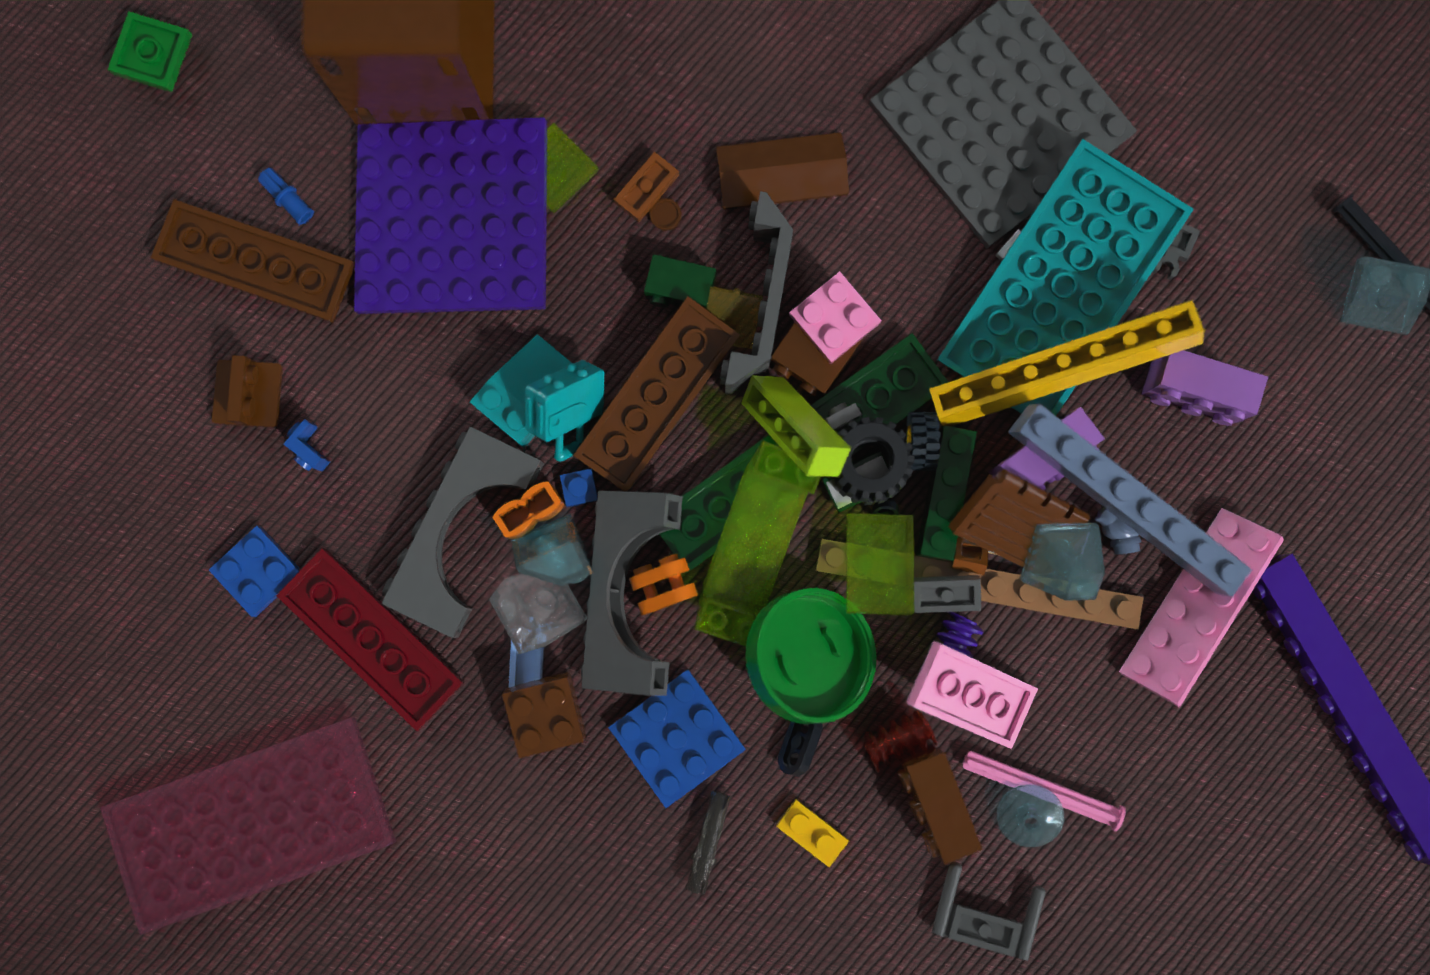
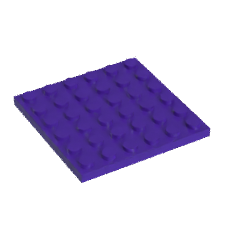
[354,117,547,314]

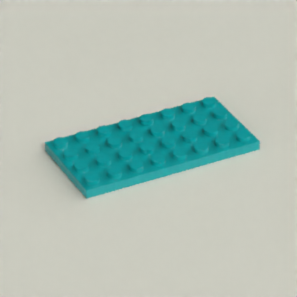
[937,139,1194,416]

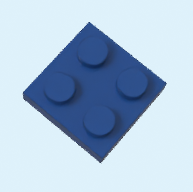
[209,525,301,617]

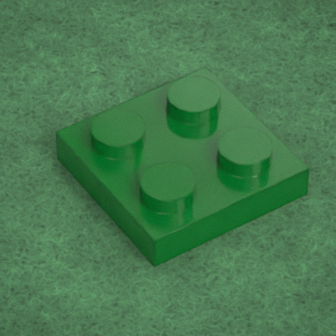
[108,11,192,92]

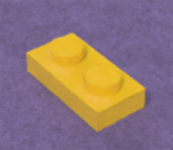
[776,799,849,868]

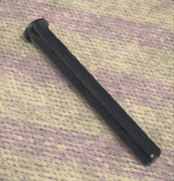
[1331,193,1430,312]

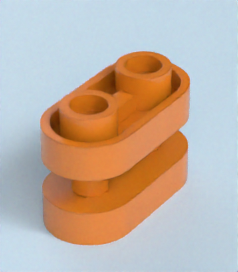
[629,554,698,616]

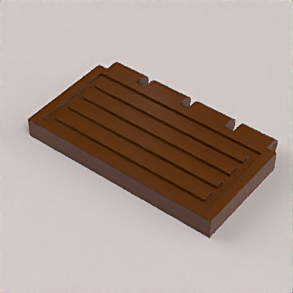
[948,469,1090,578]

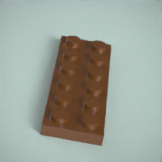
[150,199,355,323]
[573,296,740,492]

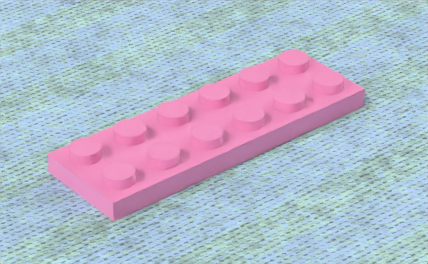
[1119,508,1284,707]

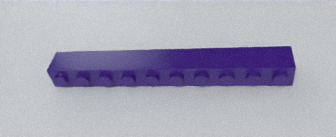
[1252,554,1430,865]

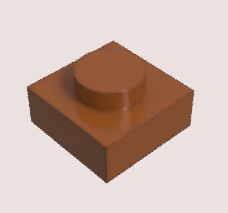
[952,537,988,575]

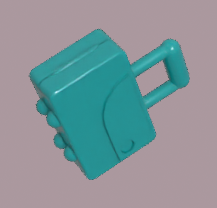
[525,360,604,462]

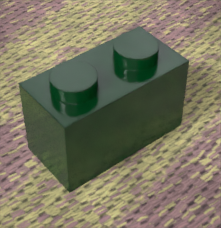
[644,254,716,310]

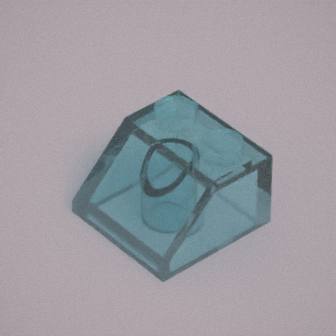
[1341,256,1430,335]

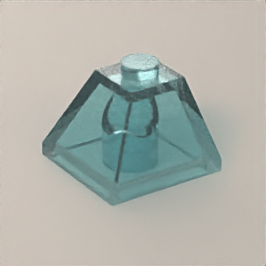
[511,514,593,586]
[1020,523,1105,601]

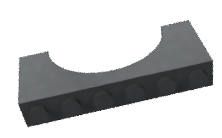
[381,427,544,638]
[581,491,683,696]

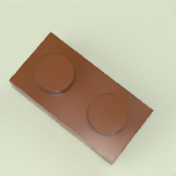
[614,151,679,222]

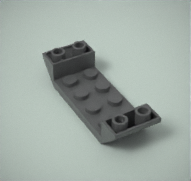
[720,191,793,395]

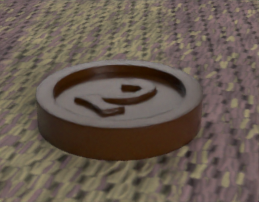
[650,198,681,231]

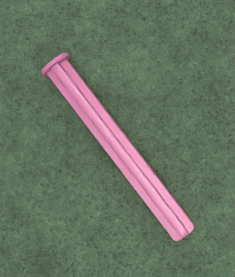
[963,751,1126,832]

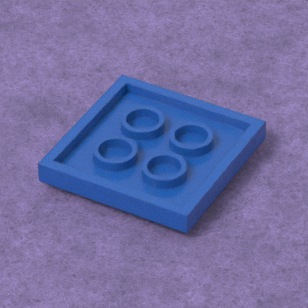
[608,669,746,808]

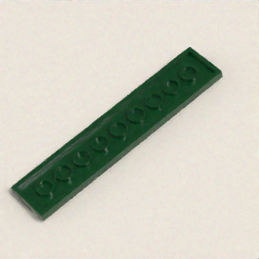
[660,333,948,573]

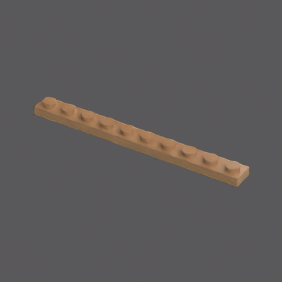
[816,539,1143,629]

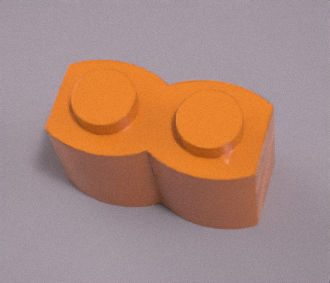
[492,482,565,539]

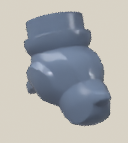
[1095,507,1141,555]

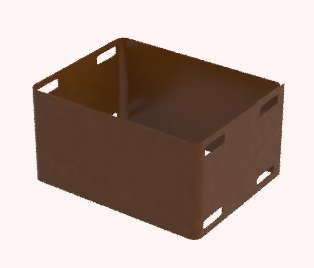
[302,0,495,124]

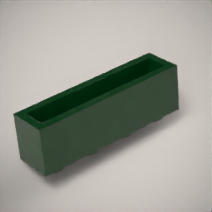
[915,425,977,562]

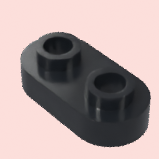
[778,721,823,777]

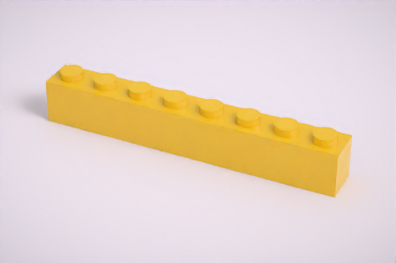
[929,300,1204,427]

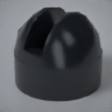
[872,498,899,525]

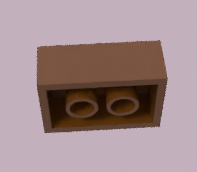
[896,746,983,865]

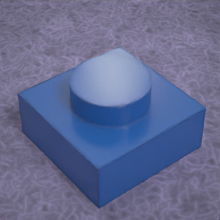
[560,469,598,508]

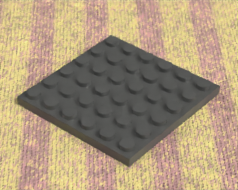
[869,0,1137,249]

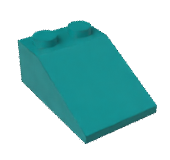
[470,334,571,448]

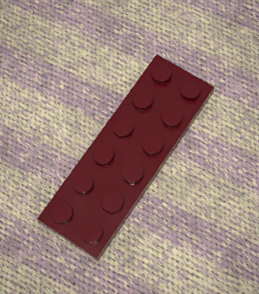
[276,548,465,731]

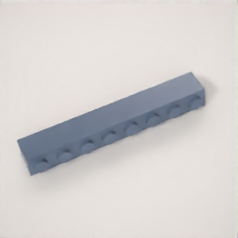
[1008,404,1252,597]

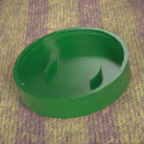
[746,588,876,724]

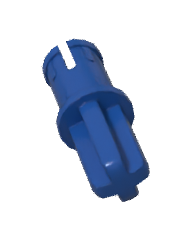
[258,168,314,225]

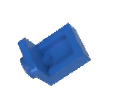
[284,419,330,472]

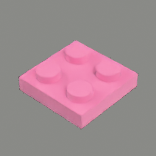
[789,271,882,364]

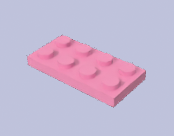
[906,641,1038,749]

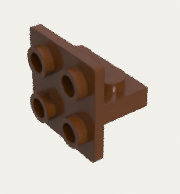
[212,355,283,428]

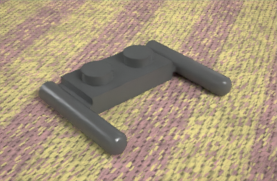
[932,862,1046,961]

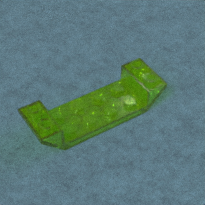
[694,441,821,646]

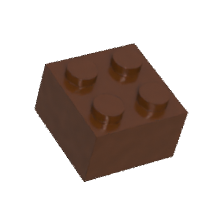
[502,671,586,759]

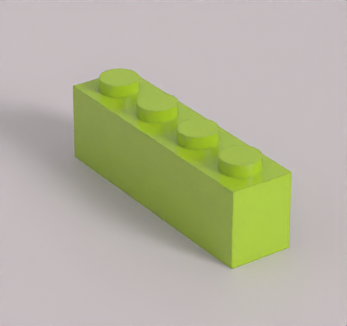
[741,375,851,476]

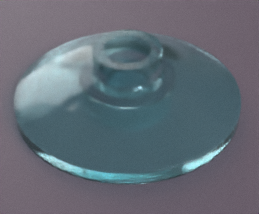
[997,784,1064,847]

